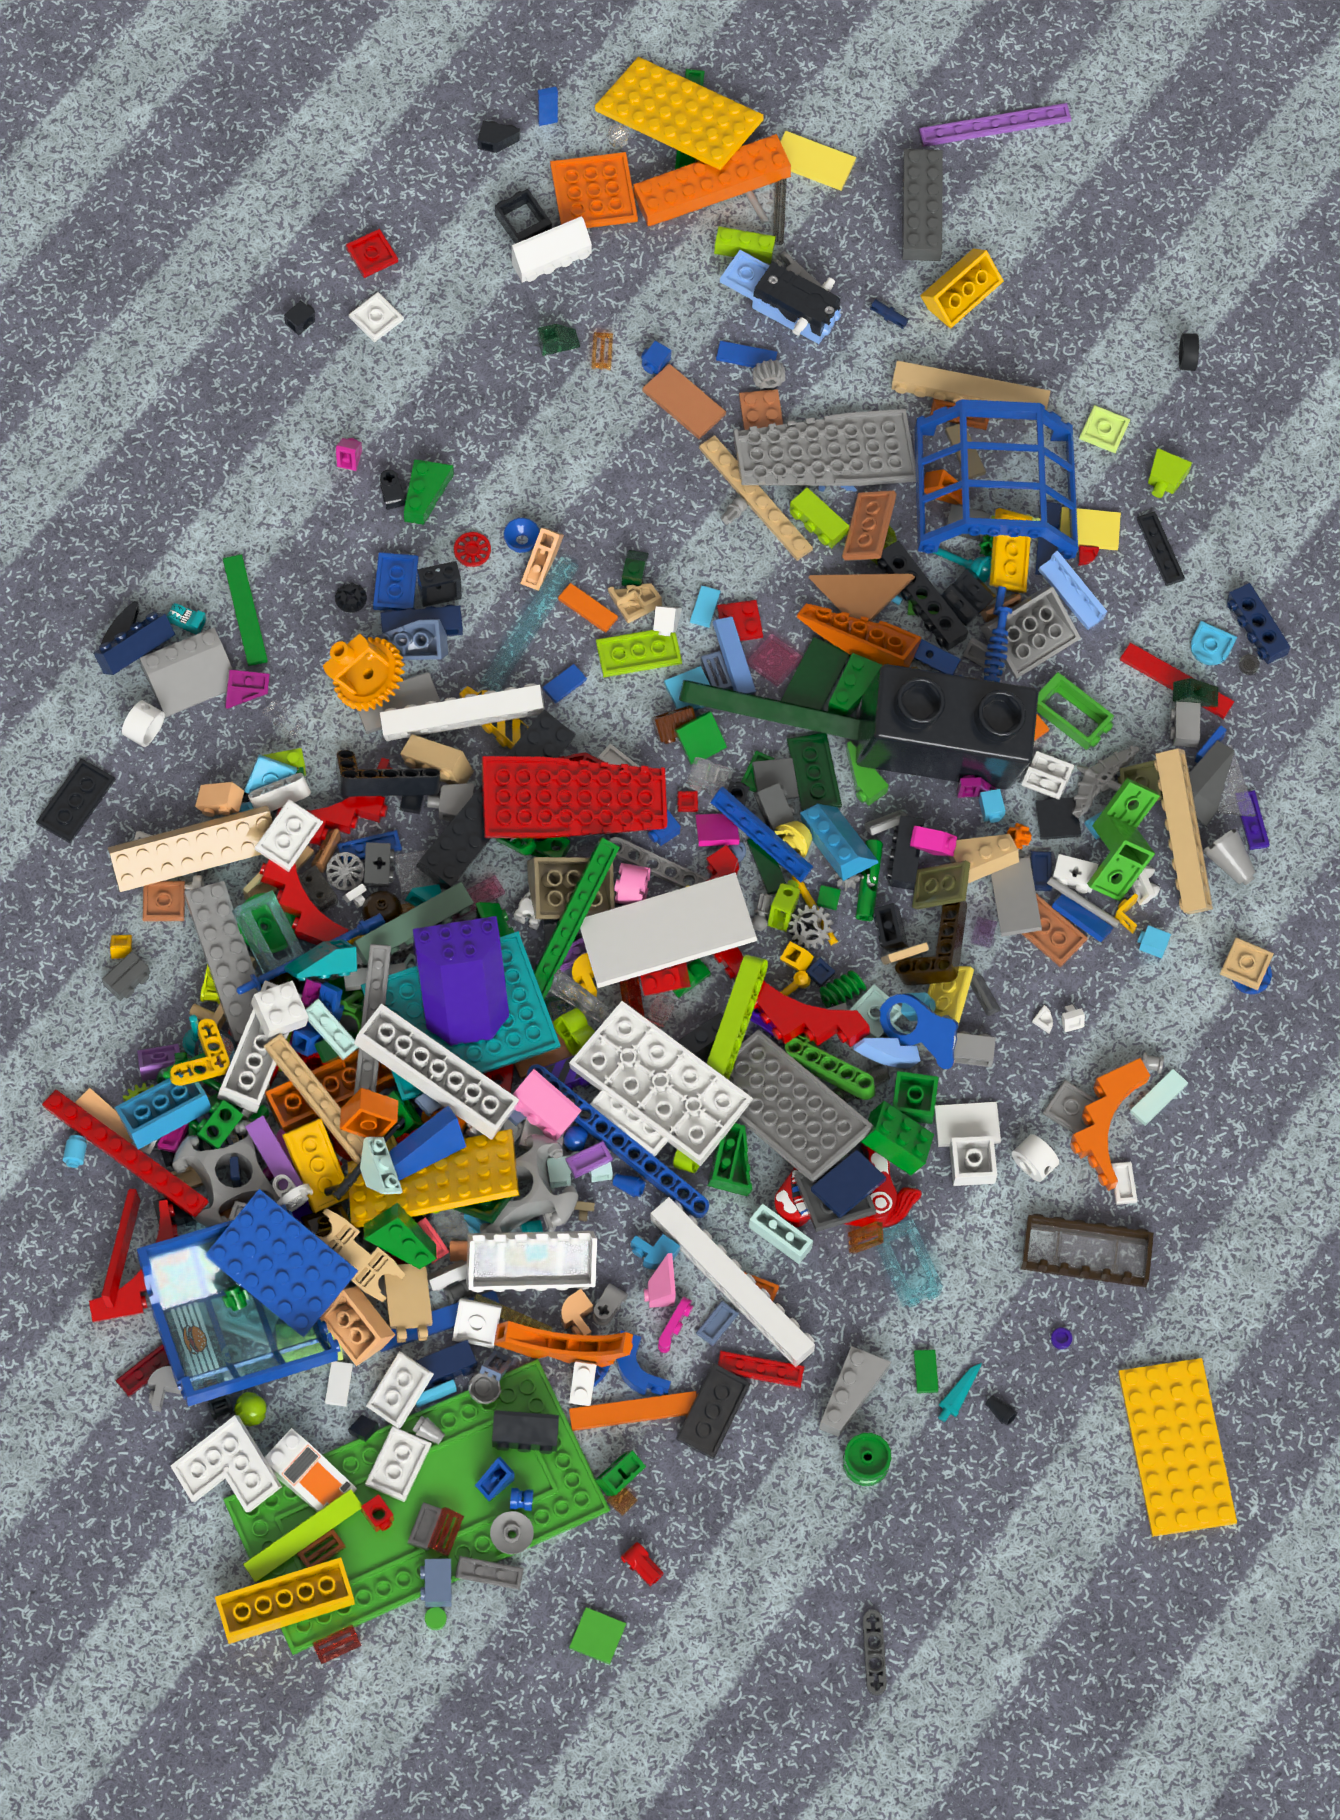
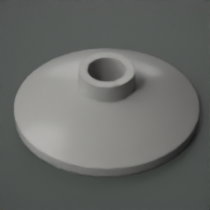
[490,1511,534,1554]

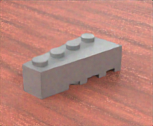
[819,1346,891,1437]

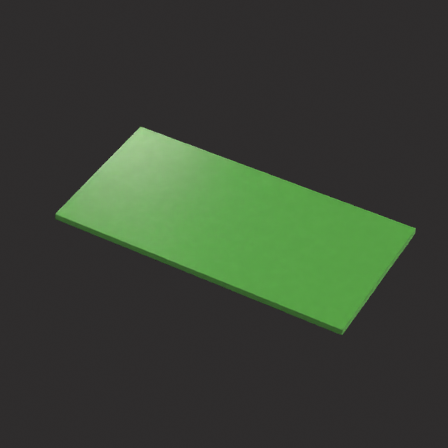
[223,1359,610,1655]

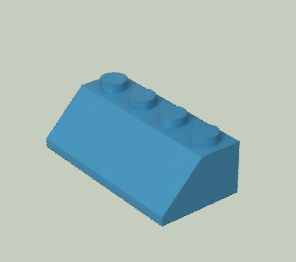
[800,804,878,881]
[115,1069,211,1149]

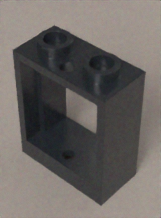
[495,189,552,244]
[417,561,462,607]

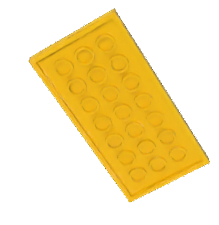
[595,57,764,170]
[347,1129,519,1228]
[1118,1358,1237,1537]

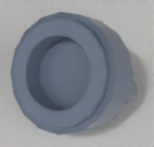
[728,842,746,862]

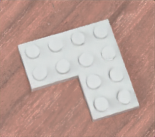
[171,1415,282,1512]

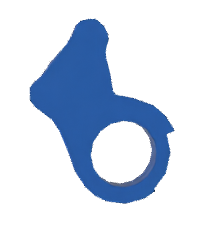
[879,994,958,1069]

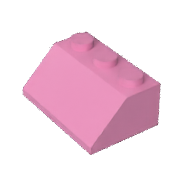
[513,1069,582,1141]

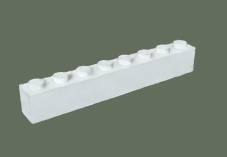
[380,684,545,741]

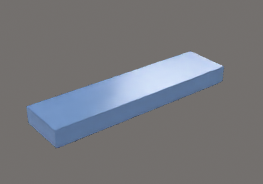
[712,617,756,694]

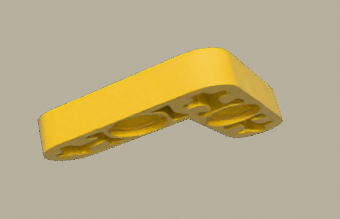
[170,1019,230,1086]

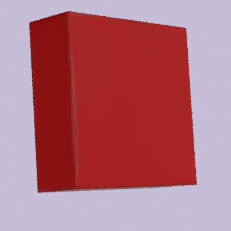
[677,791,698,812]

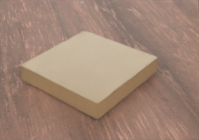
[1220,937,1274,990]
[881,942,929,965]

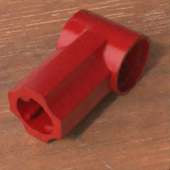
[620,1542,664,1587]

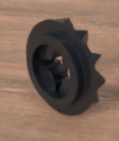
[335,582,367,613]

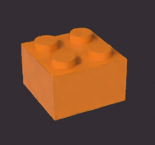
[340,1088,398,1138]

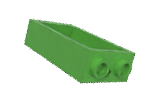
[1037,672,1114,750]

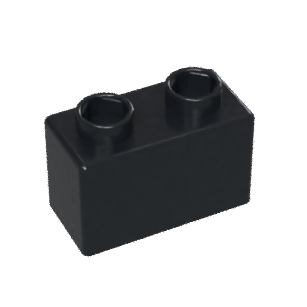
[856,664,1039,790]

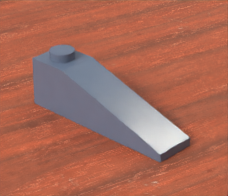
[367,619,448,660]

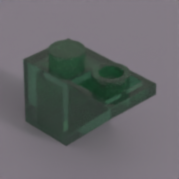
[538,324,580,356]

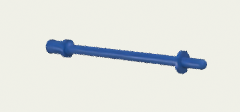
[236,913,385,995]

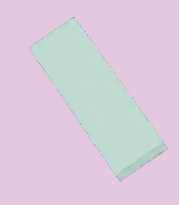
[305,999,359,1060]
[1130,1069,1188,1126]

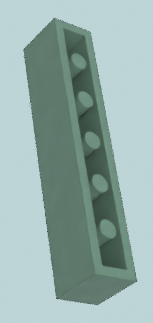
[352,882,474,965]

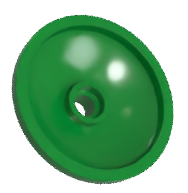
[237,893,297,954]

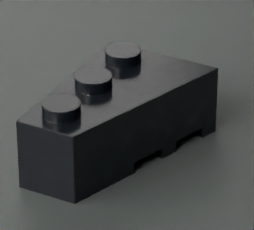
[887,816,925,890]

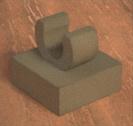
[574,1201,595,1221]

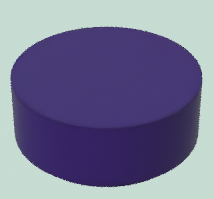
[1051,1327,1072,1349]

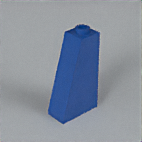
[389,1106,466,1181]

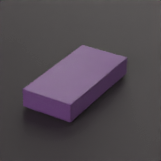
[566,1141,613,1179]

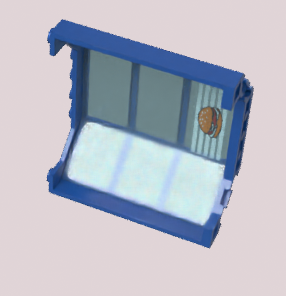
[137,1204,340,1407]

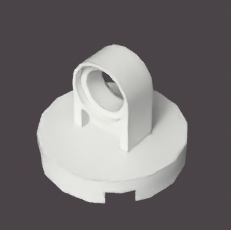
[273,1175,313,1212]

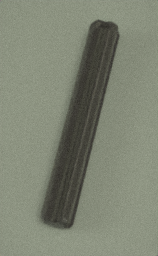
[773,179,787,245]

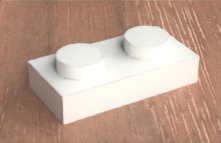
[569,1360,597,1406]

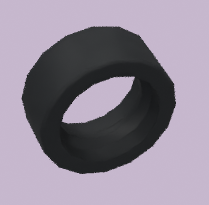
[1179,333,1199,371]

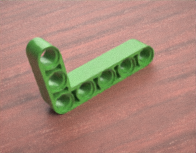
[785,1032,875,1100]

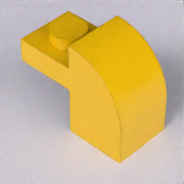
[572,953,597,1000]

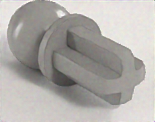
[721,497,747,525]
[752,893,772,931]

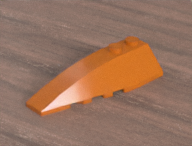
[797,603,922,667]

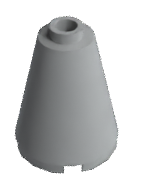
[1203,827,1256,885]

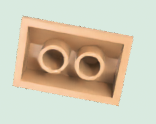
[320,1286,395,1366]

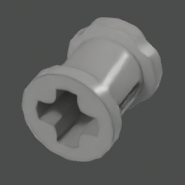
[1142,1052,1164,1074]

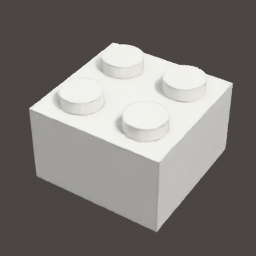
[251,980,309,1040]
[949,1136,997,1186]

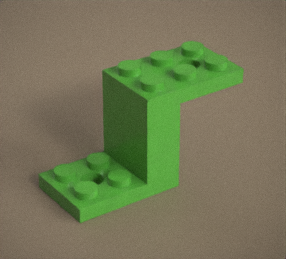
[1087,778,1160,901]

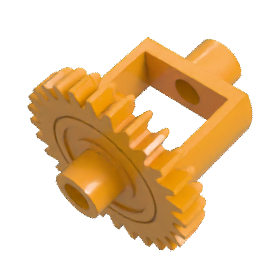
[323,634,405,711]

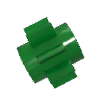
[978,535,993,557]
[222,1284,250,1311]

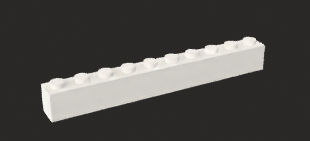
[651,1197,815,1367]

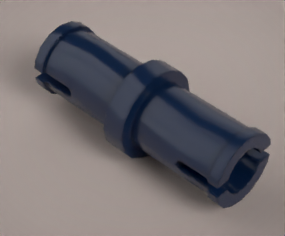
[870,299,909,329]

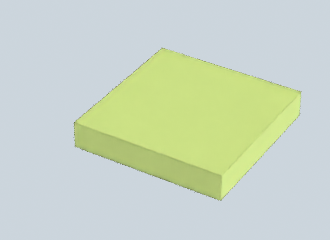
[1079,405,1130,453]

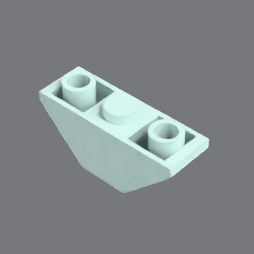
[360,1137,403,1194]

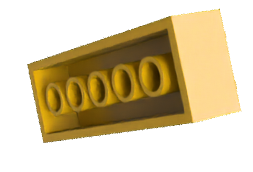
[215,1557,355,1644]

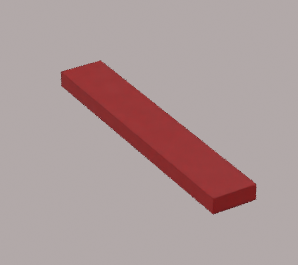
[1120,642,1234,719]
[101,1189,141,1308]

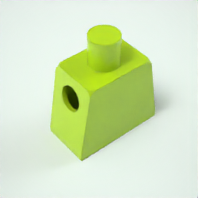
[1148,448,1192,498]
[767,880,800,932]

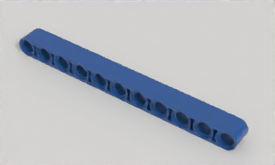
[527,1064,709,1218]

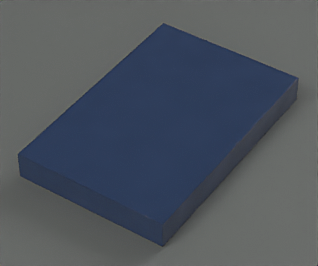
[811,1150,886,1218]

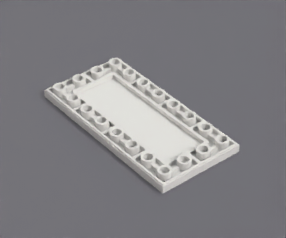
[580,872,757,988]

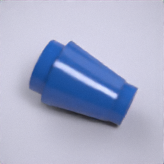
[613,1174,646,1197]

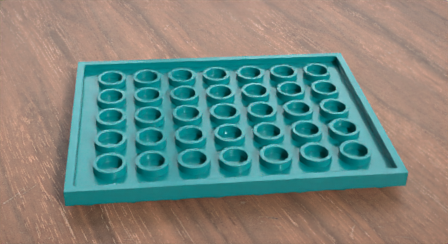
[361,931,561,1102]

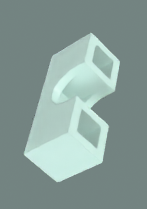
[546,1149,613,1189]

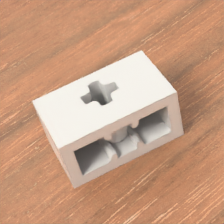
[1053,854,1098,894]

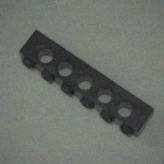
[877,540,968,651]

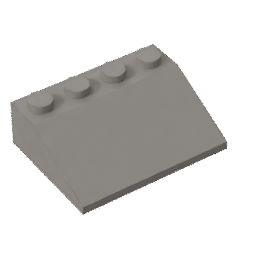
[980,587,1081,679]
[140,628,233,718]

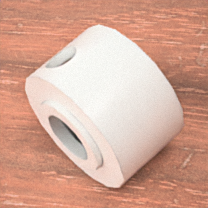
[122,700,165,747]
[1012,1134,1059,1182]

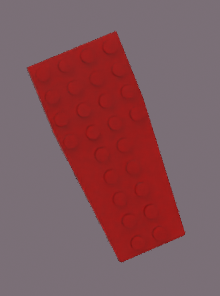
[482,756,667,838]

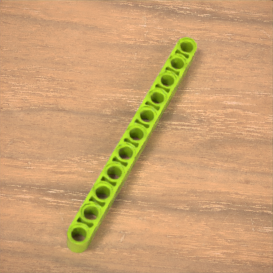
[673,955,768,1173]

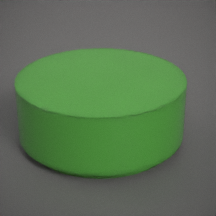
[425,1607,447,1630]

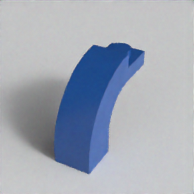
[291,982,344,1057]
[616,1330,671,1396]

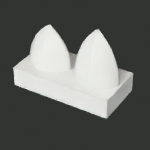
[1131,866,1160,905]

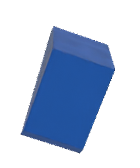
[475,1457,514,1501]

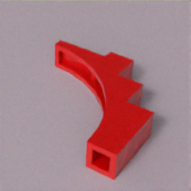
[276,758,393,846]
[259,859,349,945]
[89,1200,191,1323]

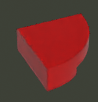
[1078,546,1099,566]

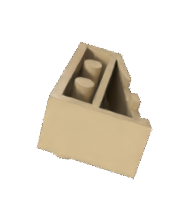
[400,734,474,785]
[948,834,1019,883]

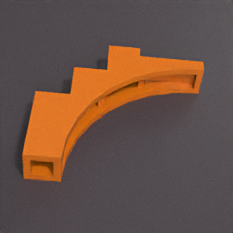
[1070,1058,1150,1191]
[494,1321,633,1367]

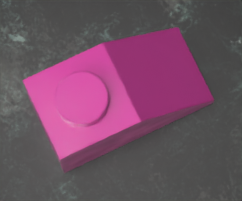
[336,438,362,471]
[910,826,957,856]

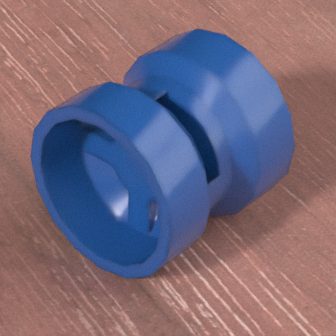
[510,1488,533,1511]

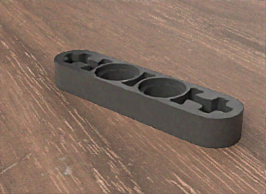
[863,1610,887,1696]

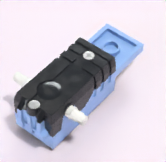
[720,250,841,344]

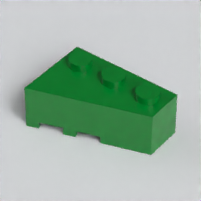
[364,1203,437,1269]

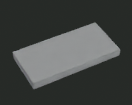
[357,672,441,734]
[991,857,1042,937]

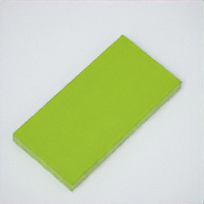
[596,630,682,678]

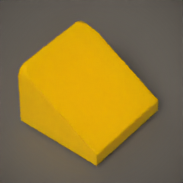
[110,935,132,959]

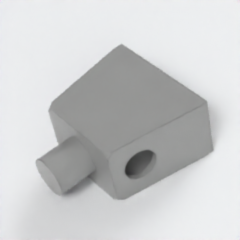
[427,783,474,822]

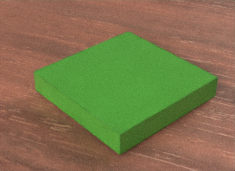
[569,1607,626,1665]

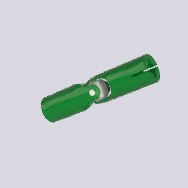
[855,839,883,921]

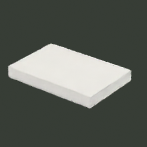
[255,799,323,872]
[934,1102,1001,1147]
[366,1351,434,1429]
[365,1426,432,1502]

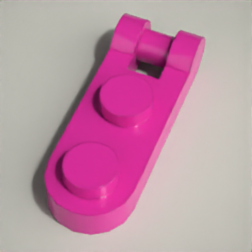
[658,1297,694,1353]

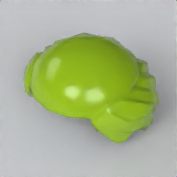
[234,1392,267,1426]

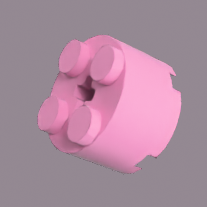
[615,863,651,905]

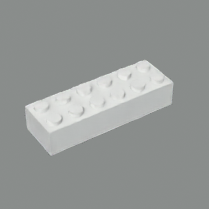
[217,981,302,1113]

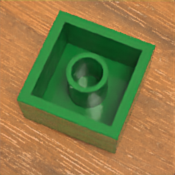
[892,1071,939,1124]

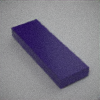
[1235,790,1270,851]

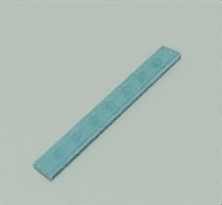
[480,557,579,692]

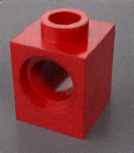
[361,1494,394,1532]

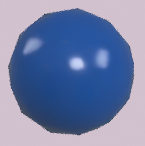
[563,1126,588,1152]

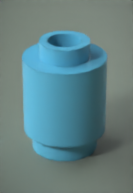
[63,1135,87,1168]

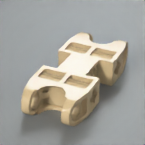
[316,1208,406,1302]

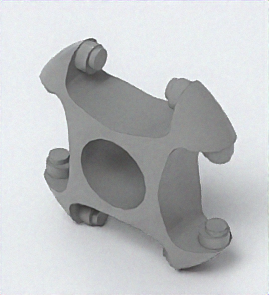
[172,1119,281,1227]
[480,1134,578,1248]

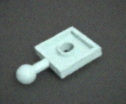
[850,985,912,1046]

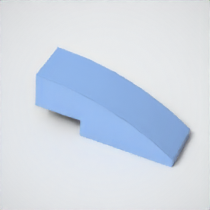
[853,1038,921,1069]

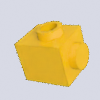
[780,941,814,972]

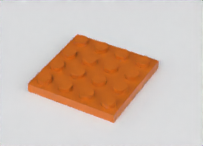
[550,152,638,228]

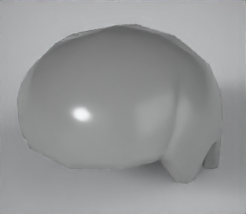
[468,1372,501,1404]

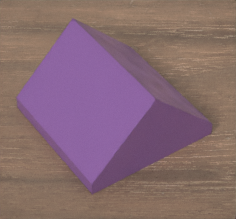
[137,1044,180,1081]

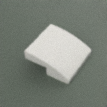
[1021,751,1074,800]

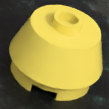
[775,821,812,858]

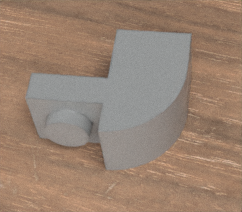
[148,1366,187,1412]

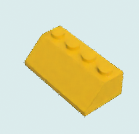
[920,248,1004,328]

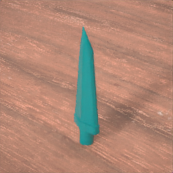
[938,1363,982,1422]

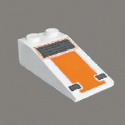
[264,1428,357,1512]

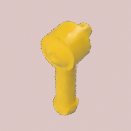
[780,971,811,996]

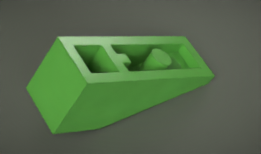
[846,741,889,806]

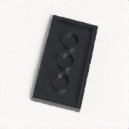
[36,758,116,844]
[675,1363,751,1459]

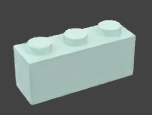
[749,1203,813,1264]

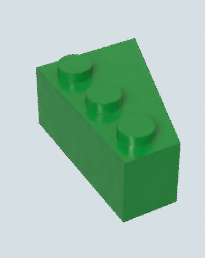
[404,459,454,525]
[828,653,883,716]
[707,1123,752,1196]

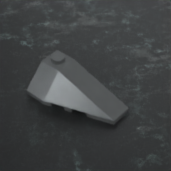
[1189,740,1235,827]

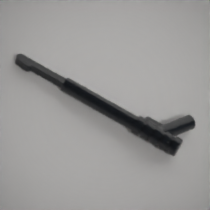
[324,1117,405,1200]

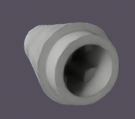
[412,1416,445,1445]

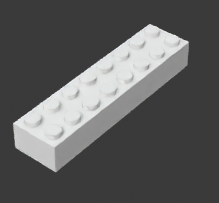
[354,1004,519,1140]

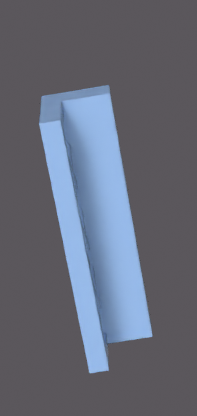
[1038,551,1107,630]

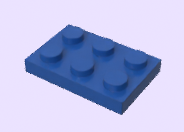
[373,553,419,611]

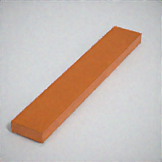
[569,1391,697,1431]

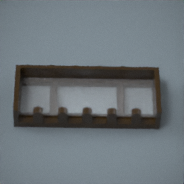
[1021,1214,1154,1287]

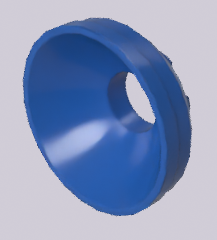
[504,518,540,553]

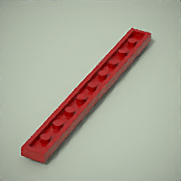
[42,1089,209,1218]

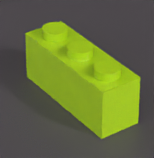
[714,226,776,264]
[790,487,849,549]

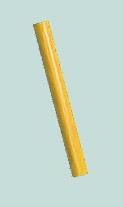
[792,876,838,946]

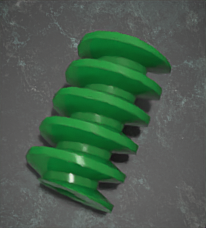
[819,970,866,1008]

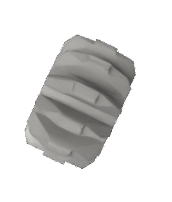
[753,359,786,390]

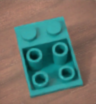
[284,939,357,981]

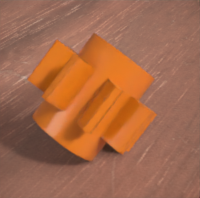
[1007,823,1032,849]

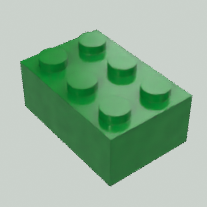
[861,1101,934,1175]

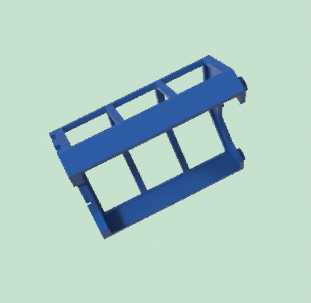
[914,399,1078,560]

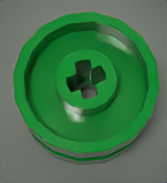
[843,1433,892,1486]

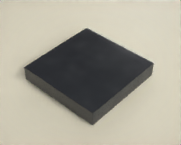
[1035,797,1081,840]

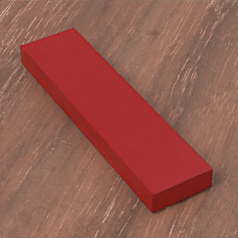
[718,1351,804,1388]

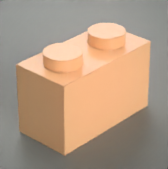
[195,782,244,817]

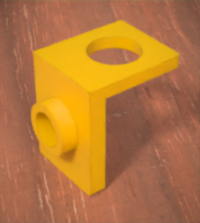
[1115,893,1138,934]

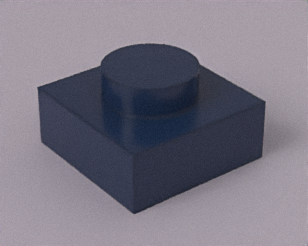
[806,957,835,987]

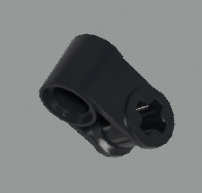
[380,469,406,510]
[204,1377,234,1421]

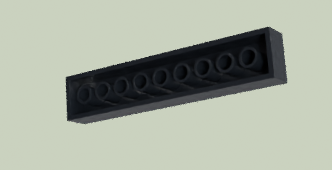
[416,710,576,890]

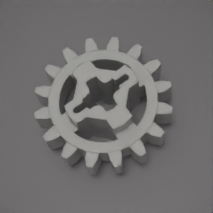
[789,904,834,950]

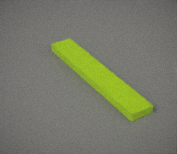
[243,1489,362,1582]

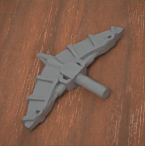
[1072,745,1140,818]

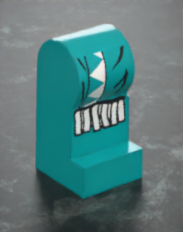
[167,603,206,635]

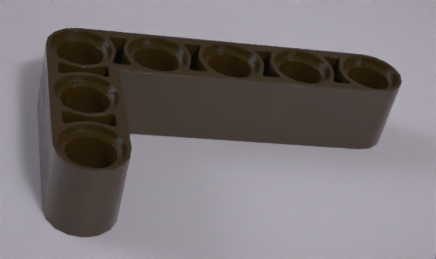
[895,901,967,985]

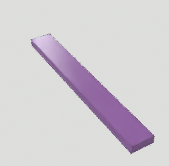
[919,103,1071,147]

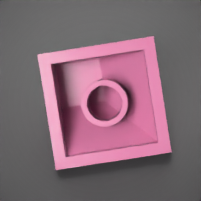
[644,1253,676,1308]

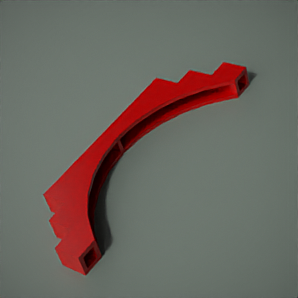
[706,845,870,1047]

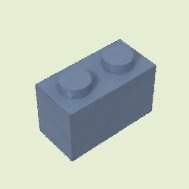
[420,1559,452,1607]

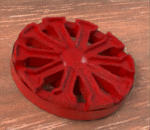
[454,532,491,567]

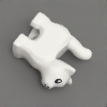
[514,890,542,930]

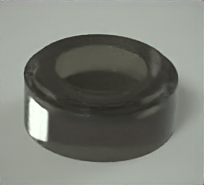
[1239,654,1260,675]

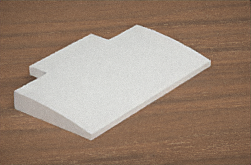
[569,1001,753,1166]

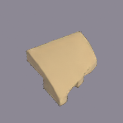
[608,583,662,623]

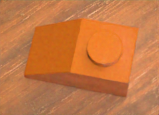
[924,469,962,505]

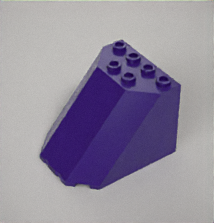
[413,916,509,1046]

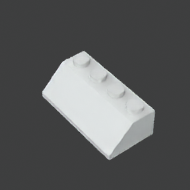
[512,216,592,283]

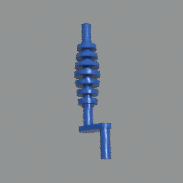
[984,586,1012,682]

